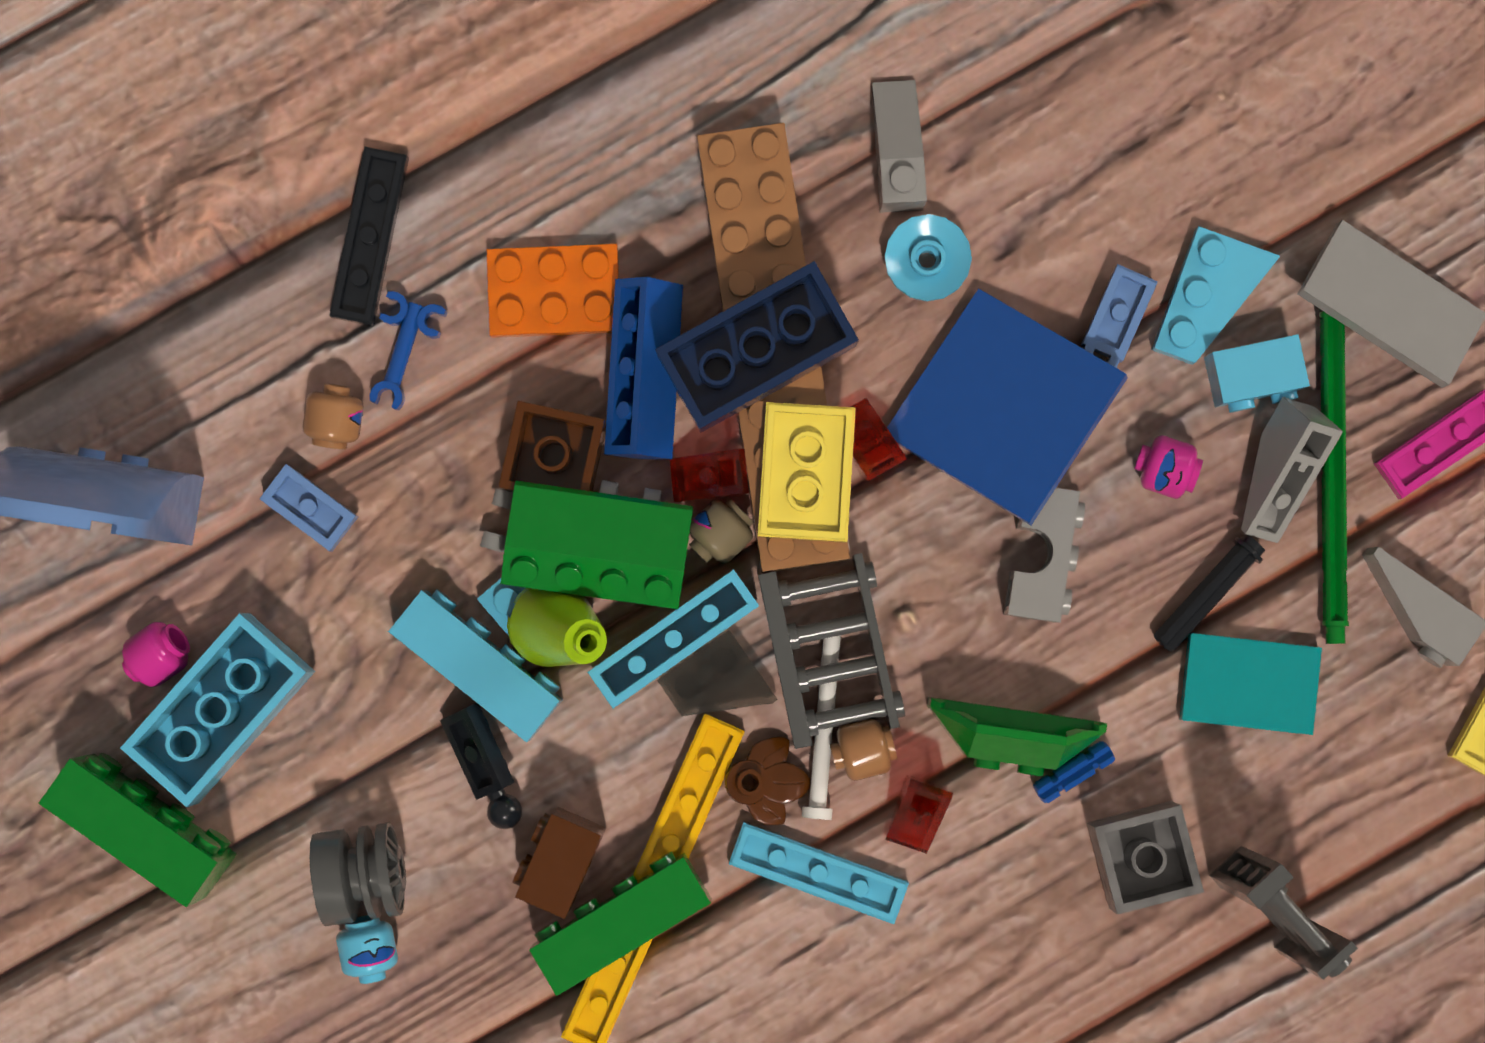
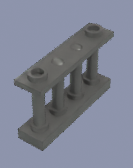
[758,553,905,749]
[1209,846,1358,980]

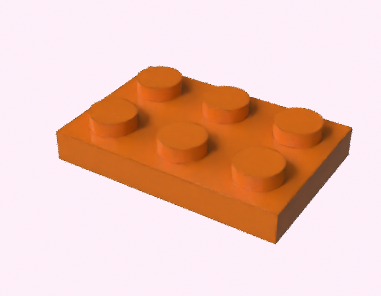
[486,244,619,338]

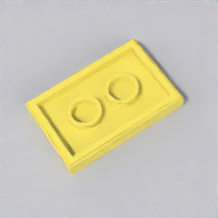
[758,402,856,542]

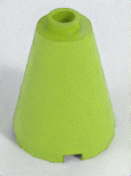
[507,588,607,667]

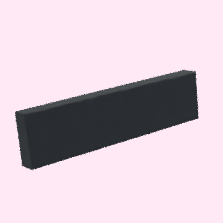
[329,146,409,326]

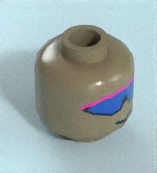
[689,498,754,563]

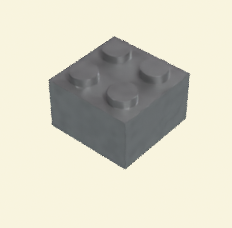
[1087,801,1204,915]

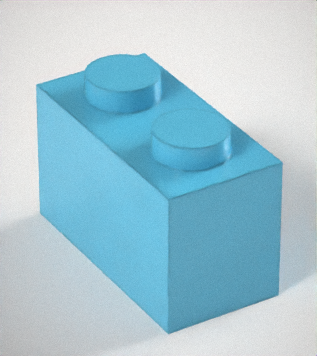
[1204,334,1310,413]

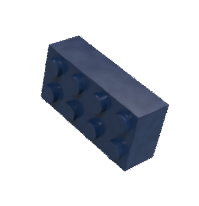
[655,261,859,433]

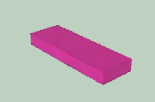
[1373,389,1485,499]

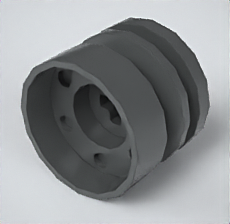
[309,822,406,927]

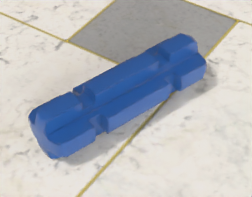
[1033,741,1115,803]

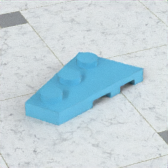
[1152,226,1280,365]

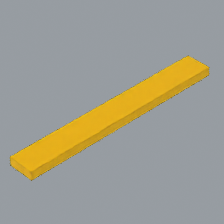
[561,713,745,1043]

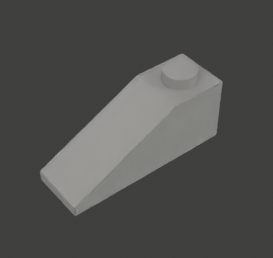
[872,80,927,213]
[1241,397,1343,543]
[1362,547,1485,668]

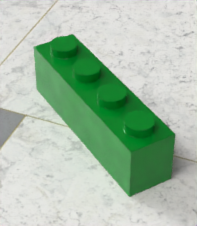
[529,851,712,996]

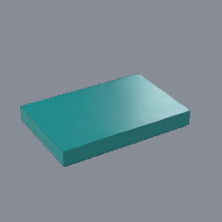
[1179,633,1322,735]

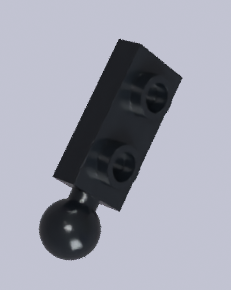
[440,703,522,829]

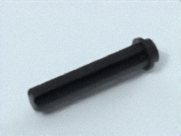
[1154,534,1265,652]

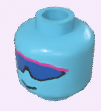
[336,915,398,984]

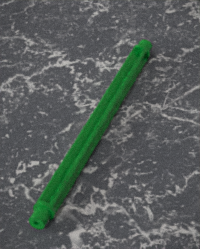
[1319,311,1349,644]

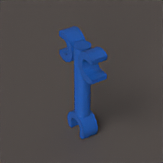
[370,291,448,411]

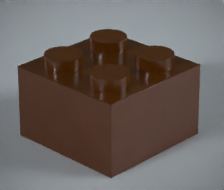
[498,401,606,492]
[512,807,606,919]

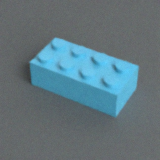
[120,613,315,807]

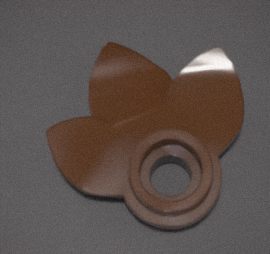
[725,737,811,825]

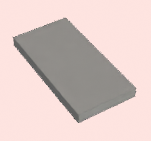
[1297,220,1485,388]

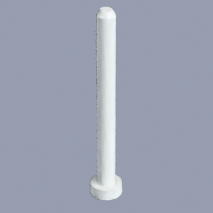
[801,635,841,820]

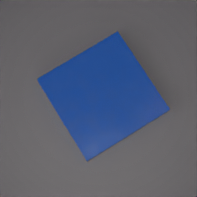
[883,288,1128,526]

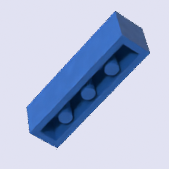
[604,277,683,459]

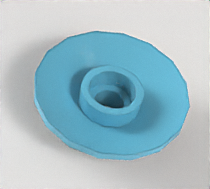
[884,214,972,302]

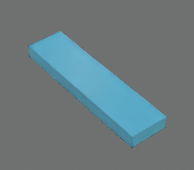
[729,821,909,924]

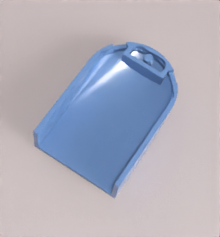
[0,446,204,546]

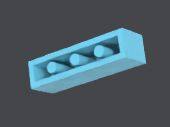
[587,569,759,709]
[388,589,563,743]

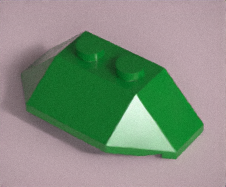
[927,697,1107,776]

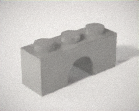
[1003,488,1085,623]

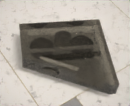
[657,630,778,716]

